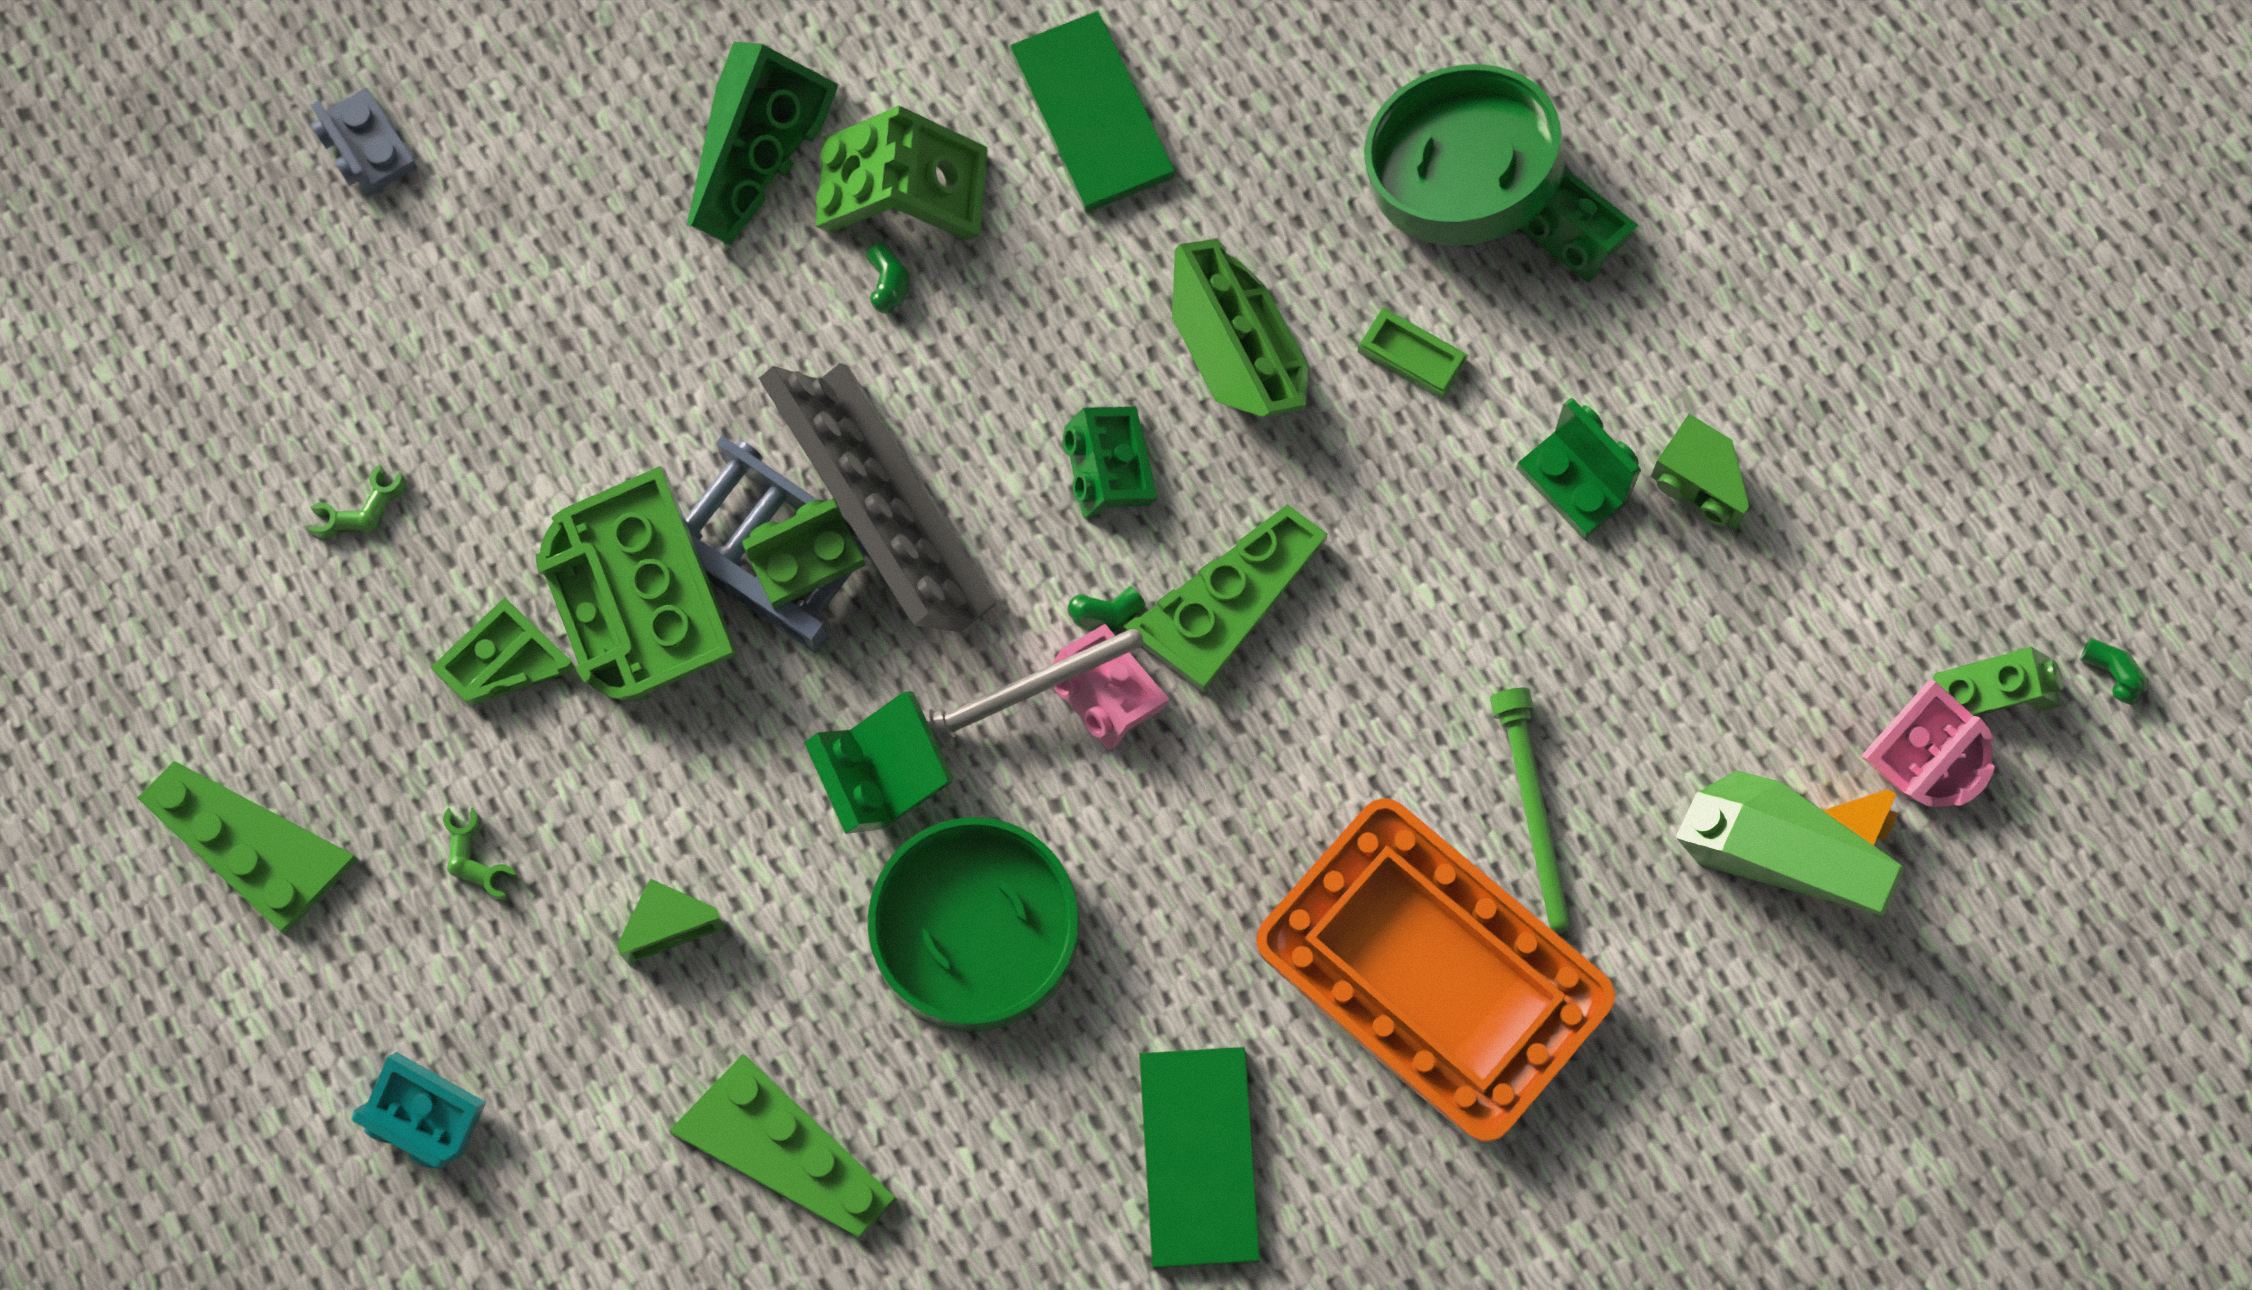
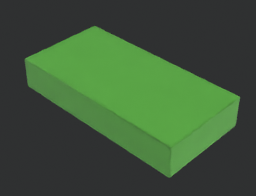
[1357,307,1469,400]

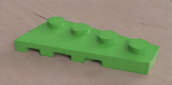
[1123,504,1328,692]
[137,761,358,935]
[669,1054,897,1239]

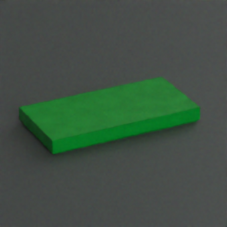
[1010,11,1174,213]
[1139,1047,1260,1269]

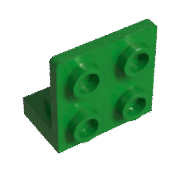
[1516,398,1641,540]
[804,691,953,834]

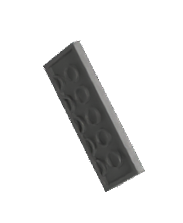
[758,363,998,632]

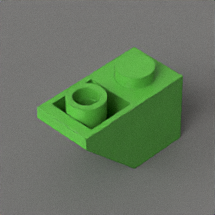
[1650,414,1749,530]

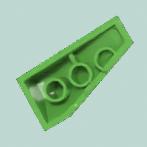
[1676,770,1905,917]

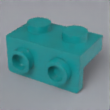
[351,1052,486,1169]

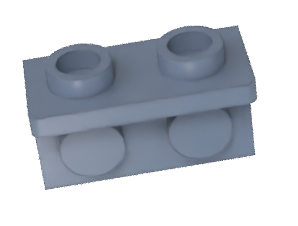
[310,87,418,196]

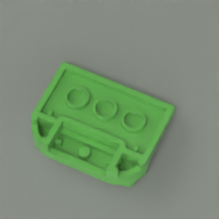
[536,466,738,702]

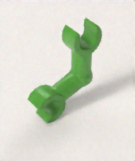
[308,464,406,540]
[443,807,519,902]

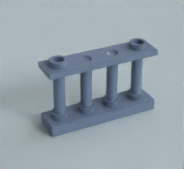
[685,436,873,653]

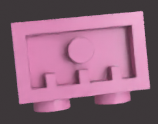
[1052,624,1169,750]

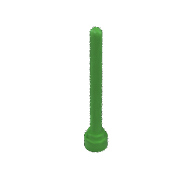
[1490,687,1570,933]

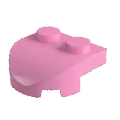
[1861,680,1995,807]

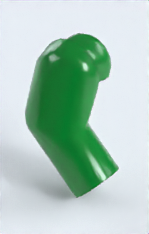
[866,242,910,314]
[1067,586,1146,632]
[2080,637,2147,705]

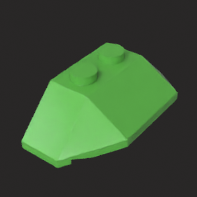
[1172,239,1309,417]

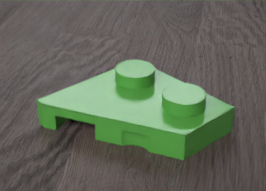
[430,597,575,707]

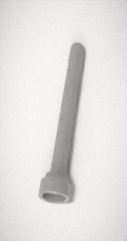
[923,629,1143,750]

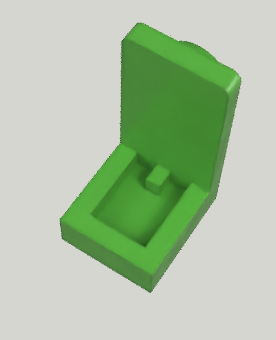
[1933,647,2064,716]

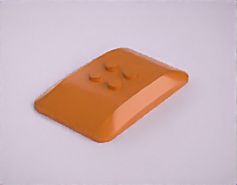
[1256,798,1615,1142]

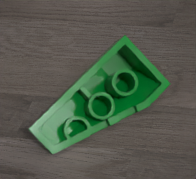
[687,41,839,245]

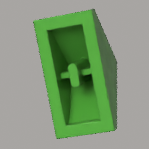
[617,878,726,964]

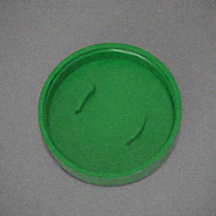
[1364,64,1565,246]
[867,817,1079,1031]

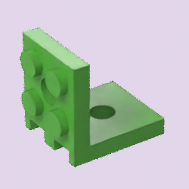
[815,105,988,240]

